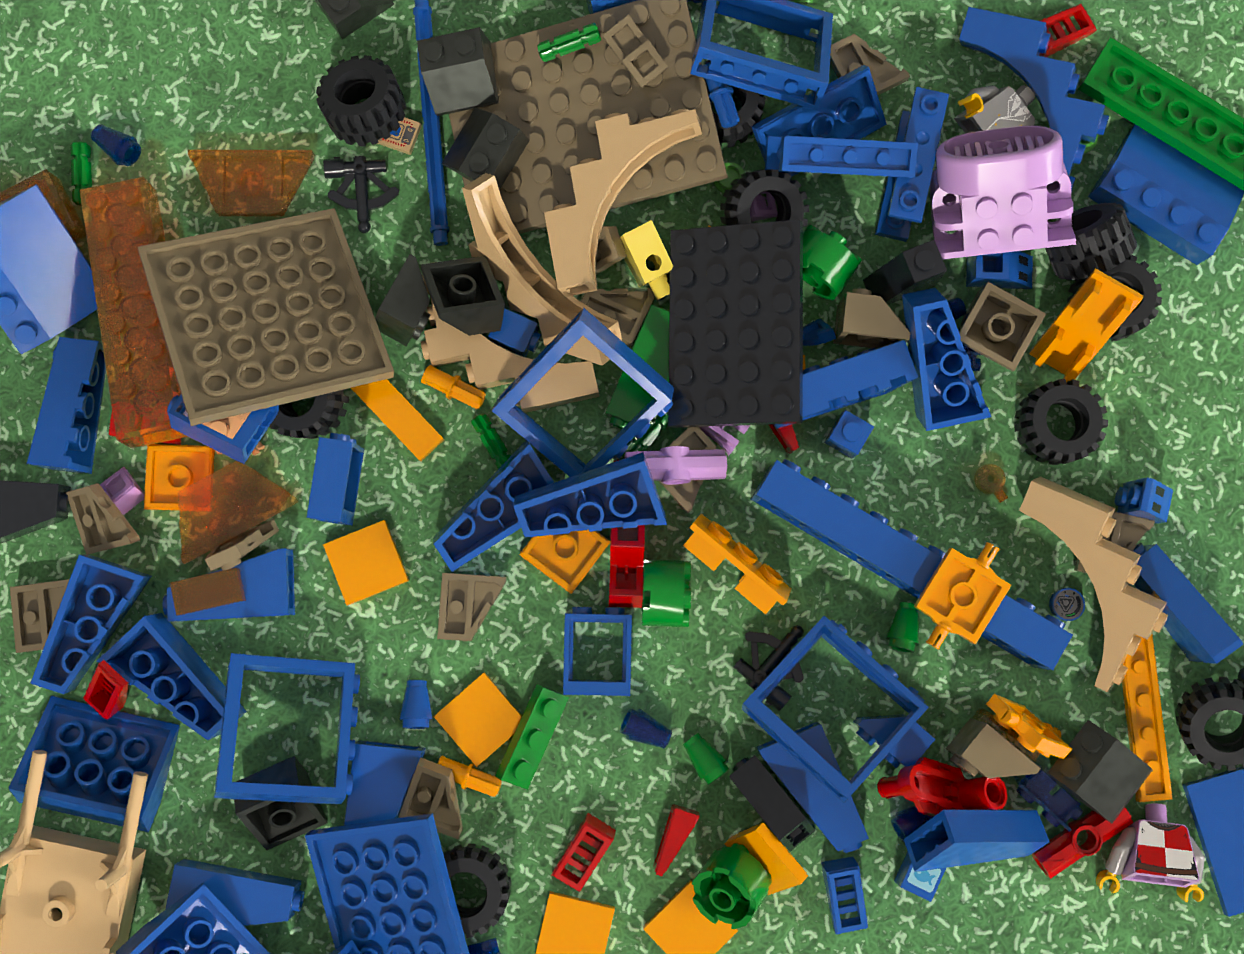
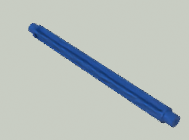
[413,0,450,246]

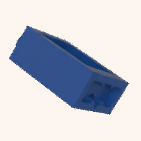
[167,395,279,464]
[306,433,364,526]
[563,607,632,696]

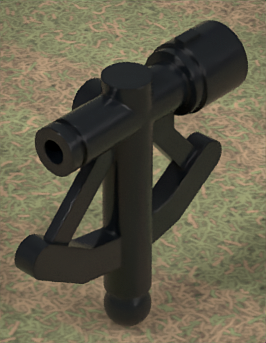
[323,156,399,233]
[733,625,804,711]

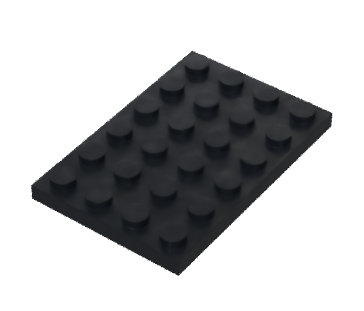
[668,219,803,428]

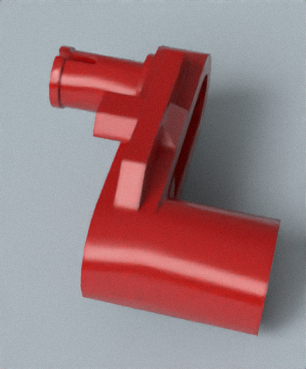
[877,757,1007,817]

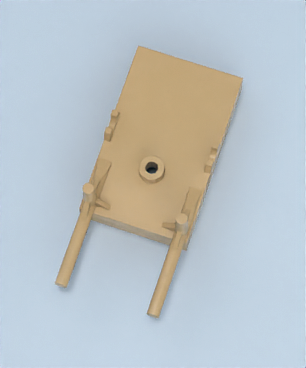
[0,750,148,954]

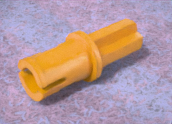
[421,365,486,409]
[437,755,502,797]

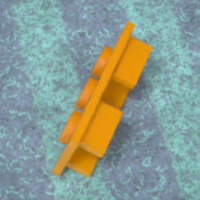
[1029,268,1144,382]
[683,513,792,615]

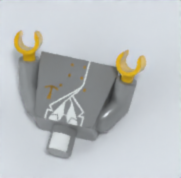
[954,85,1035,133]

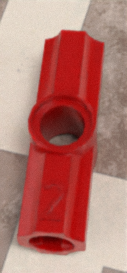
[1032,808,1133,879]

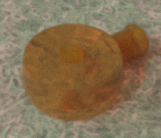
[974,464,1008,503]

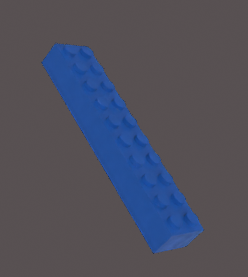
[750,459,1073,670]

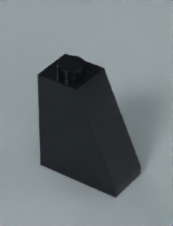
[863,240,947,305]
[0,480,72,544]
[729,755,815,852]

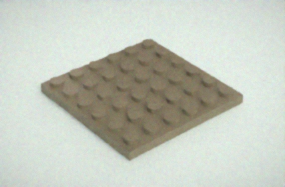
[138,208,394,426]

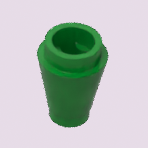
[886,602,919,653]
[683,733,729,785]

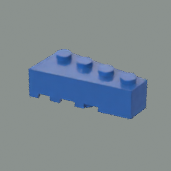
[27,337,109,474]
[513,452,667,537]
[30,555,152,694]

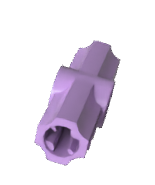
[624,446,727,485]

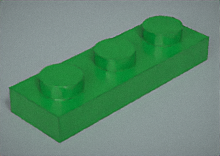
[495,684,569,790]

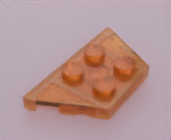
[188,150,315,216]
[178,461,299,564]

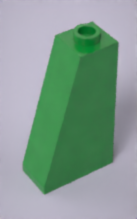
[605,305,670,429]

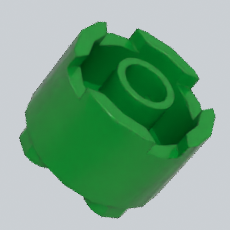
[803,225,862,300]
[642,560,691,627]
[692,843,772,929]

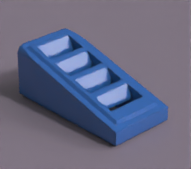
[821,857,868,934]

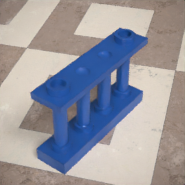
[875,87,949,242]
[765,136,918,178]

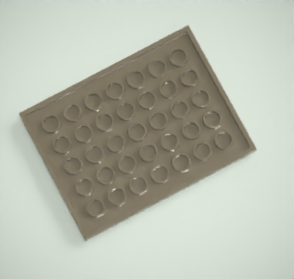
[449,0,728,234]

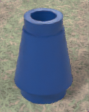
[399,680,433,729]

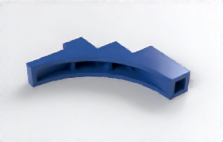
[959,7,1109,193]

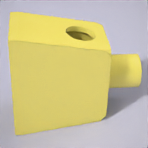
[620,220,673,300]

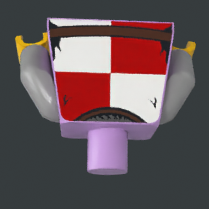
[1096,803,1205,902]

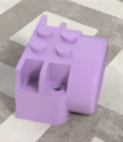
[929,126,1076,259]

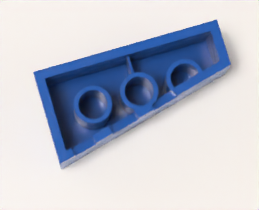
[902,288,991,431]
[775,340,918,429]
[433,440,554,572]
[96,613,247,740]

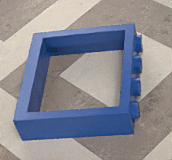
[690,0,833,110]
[492,308,674,477]
[742,616,929,803]
[214,653,360,804]

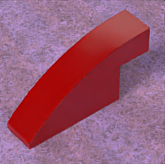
[609,460,645,608]

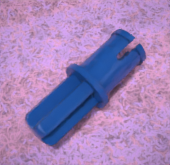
[705,62,740,128]

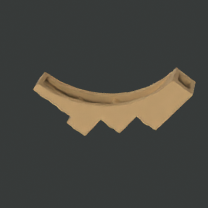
[544,109,702,298]
[462,173,622,366]
[421,262,599,413]
[1019,476,1168,692]

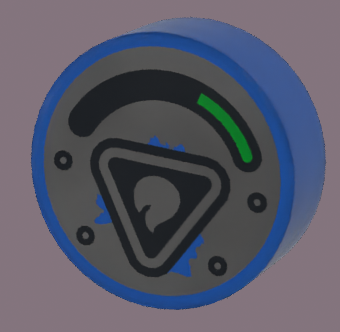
[1049,588,1085,621]

